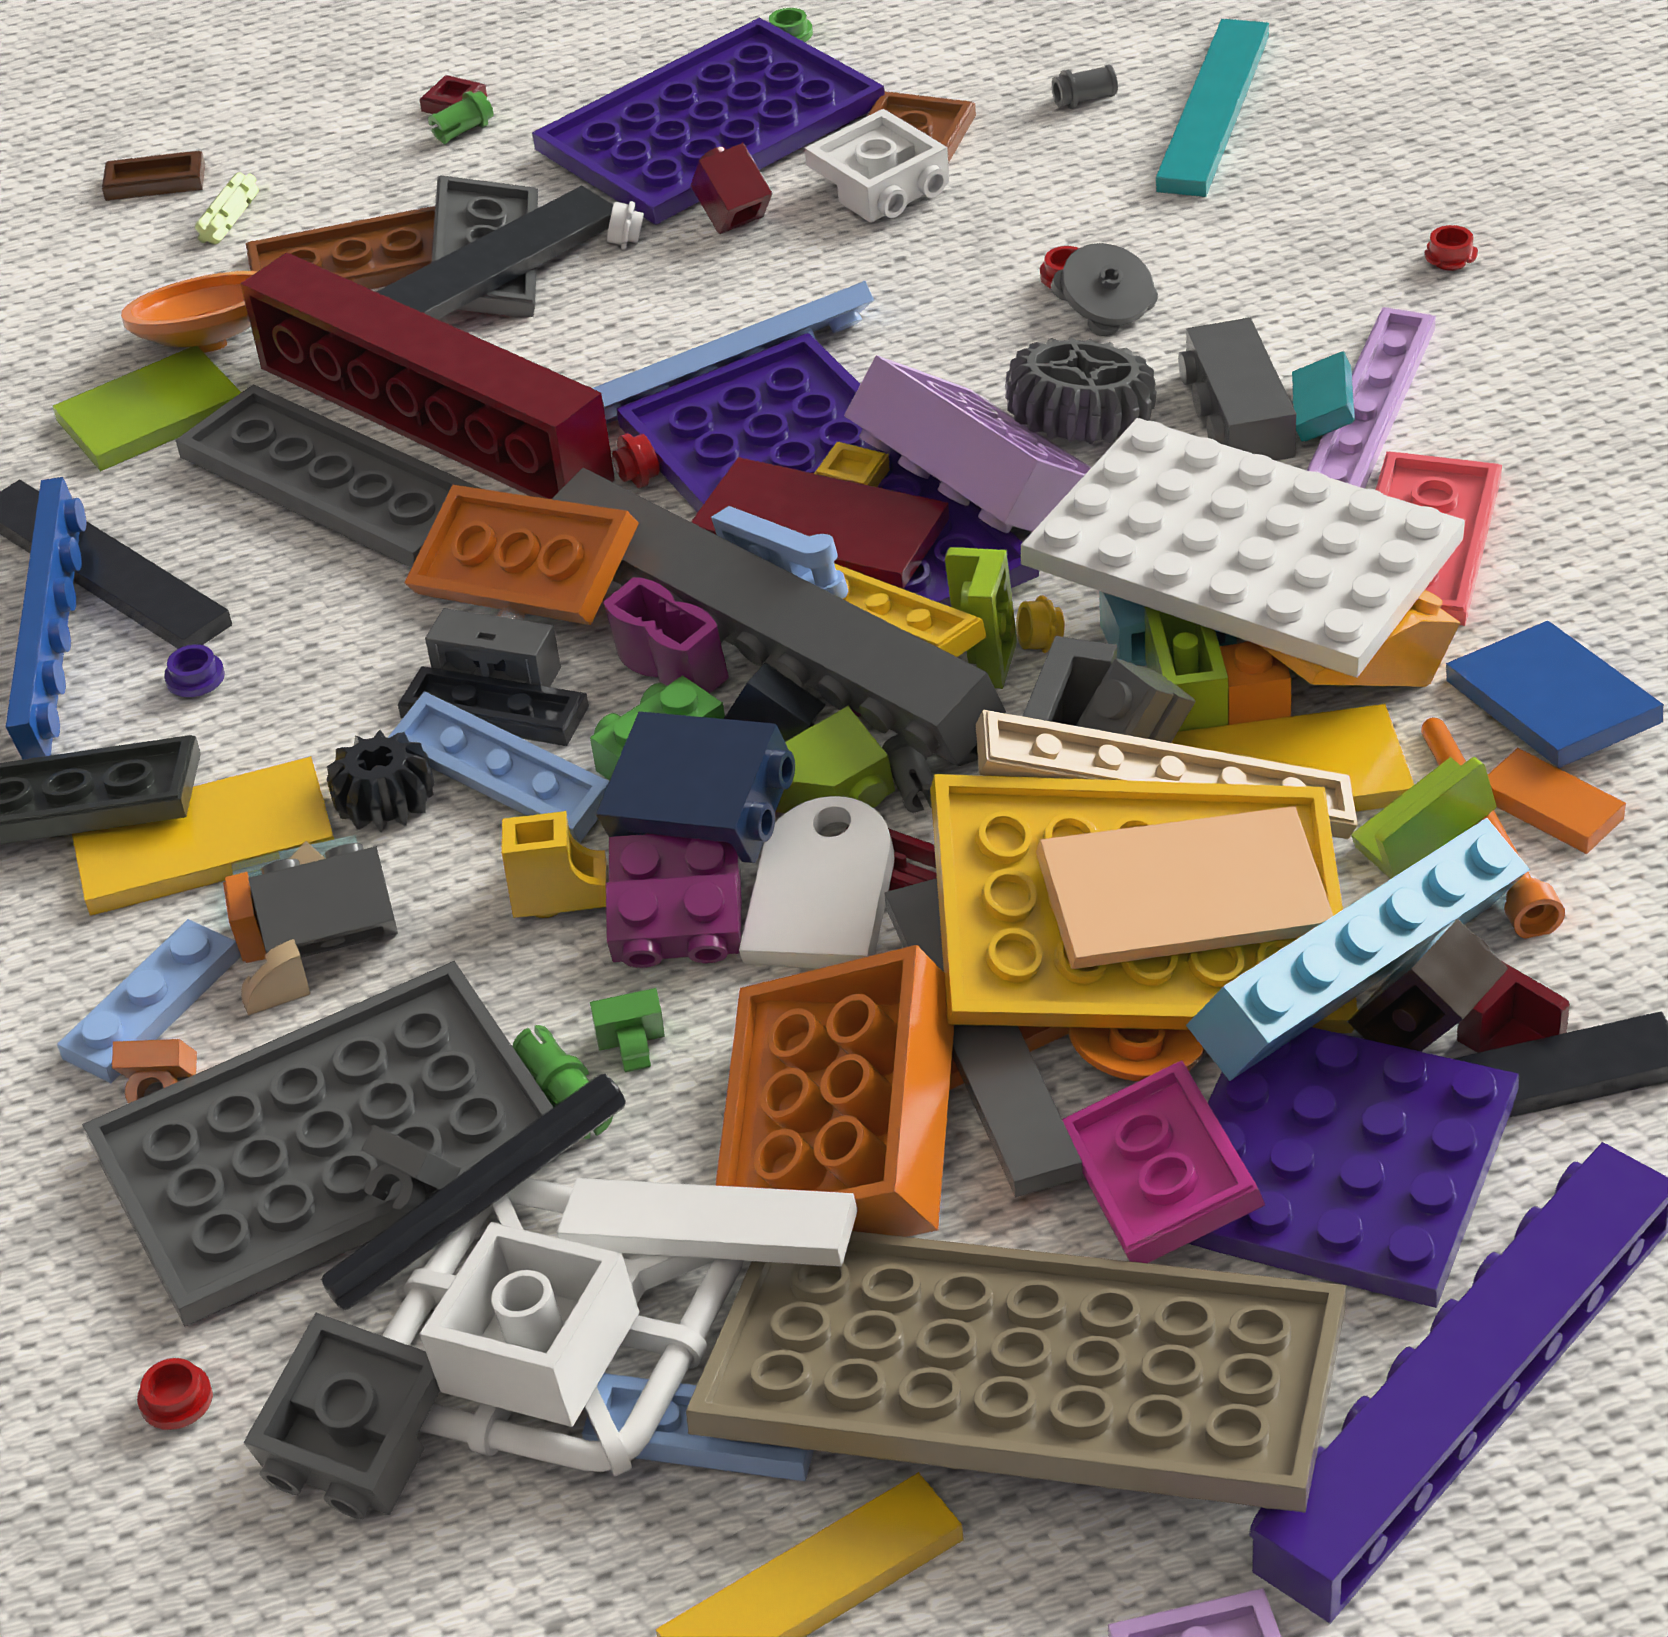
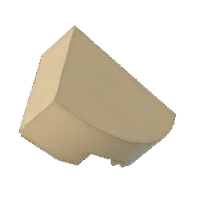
[241,939,310,1016]

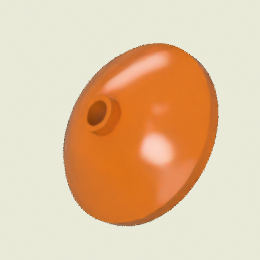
[121,271,258,353]

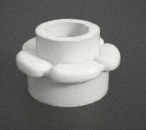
[607,201,644,250]

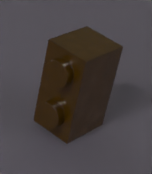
[1347,918,1508,1052]

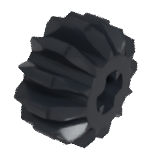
[327,730,435,833]

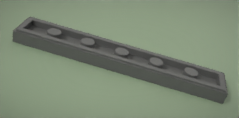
[884,878,1083,1198]

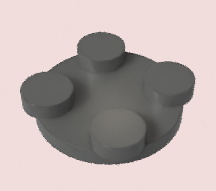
[1051,243,1158,336]

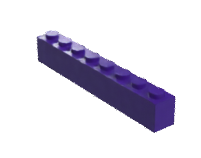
[1249,1142,1668,1624]

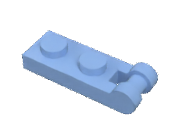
[711,506,849,599]

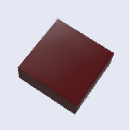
[419,75,487,114]

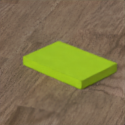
[52,346,242,472]

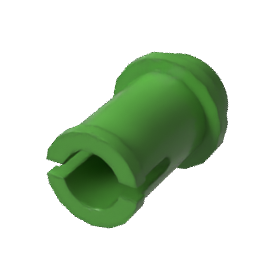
[428,91,494,144]

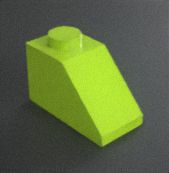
[776,706,895,813]

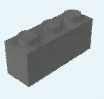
[1178,317,1296,461]

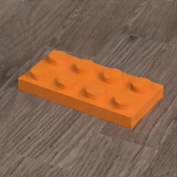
[404,485,639,625]

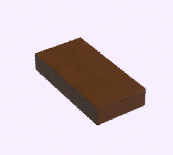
[102,151,205,201]

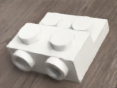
[804,109,950,223]

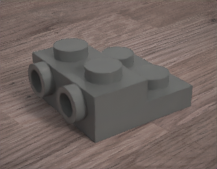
[243,1313,440,1519]

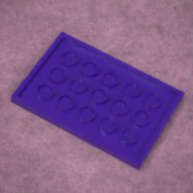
[532,17,885,225]

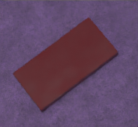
[691,457,950,589]

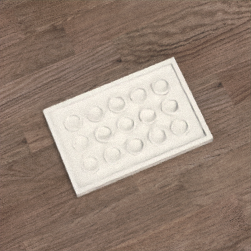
[1021,418,1465,678]

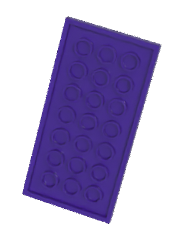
[616,333,1039,607]

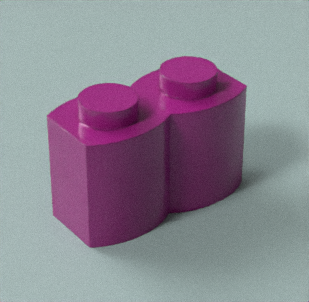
[603,577,729,694]

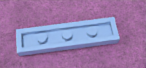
[388,691,609,842]

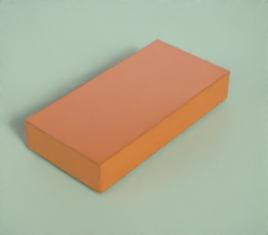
[1488,748,1626,854]

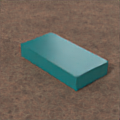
[1292,350,1355,442]

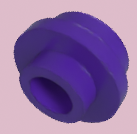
[164,644,225,697]

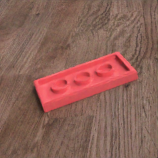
[1376,451,1502,626]

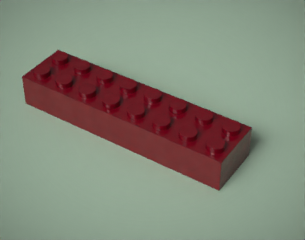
[240,252,615,499]

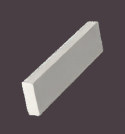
[557,1178,858,1266]

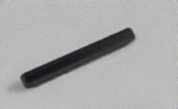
[321,1074,626,1310]

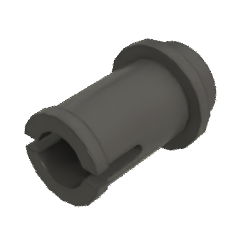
[1051,64,1118,109]
[882,734,934,813]

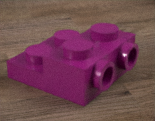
[606,834,743,968]

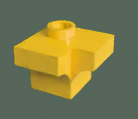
[501,811,609,918]

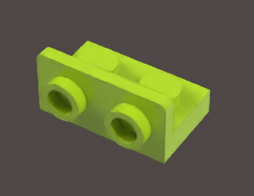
[945,547,1017,689]

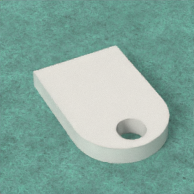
[739,796,894,969]

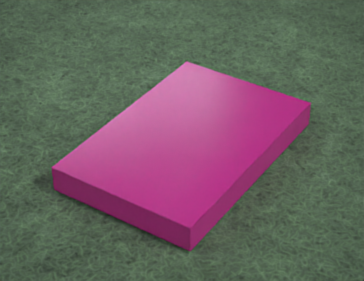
[1062,1061,1265,1263]

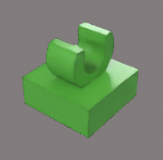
[590,988,665,1072]

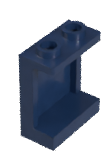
[596,711,795,864]

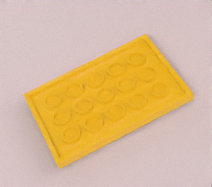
[930,774,1358,1033]

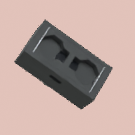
[425,606,561,687]

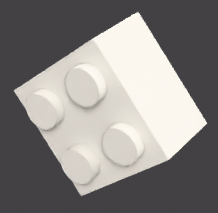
[419,1222,639,1427]

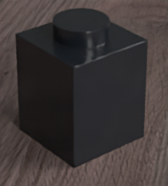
[724,662,826,742]

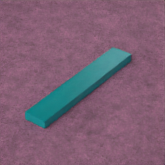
[1156,18,1269,197]

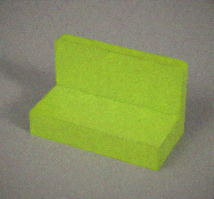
[1351,757,1497,879]

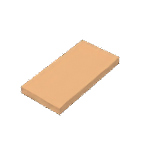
[1036,806,1333,969]

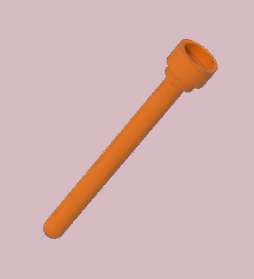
[1421,717,1565,939]

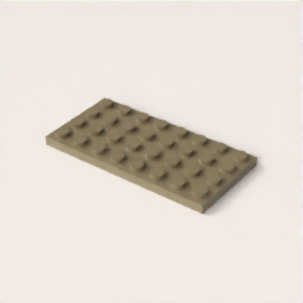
[686,1231,1346,1513]

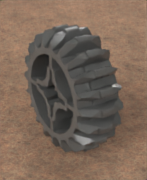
[1005,337,1157,445]

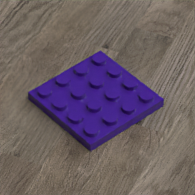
[1188,1027,1519,1308]

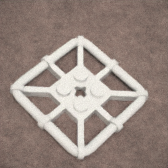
[382,1178,744,1476]

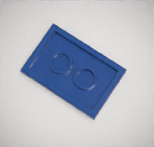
[1446,620,1664,768]

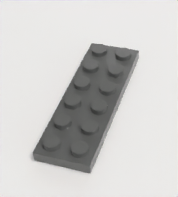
[176,384,482,568]

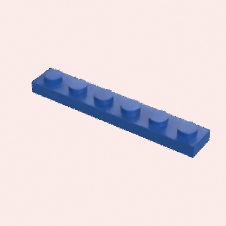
[6,477,87,760]

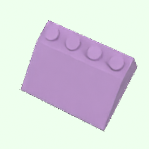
[844,355,1092,533]

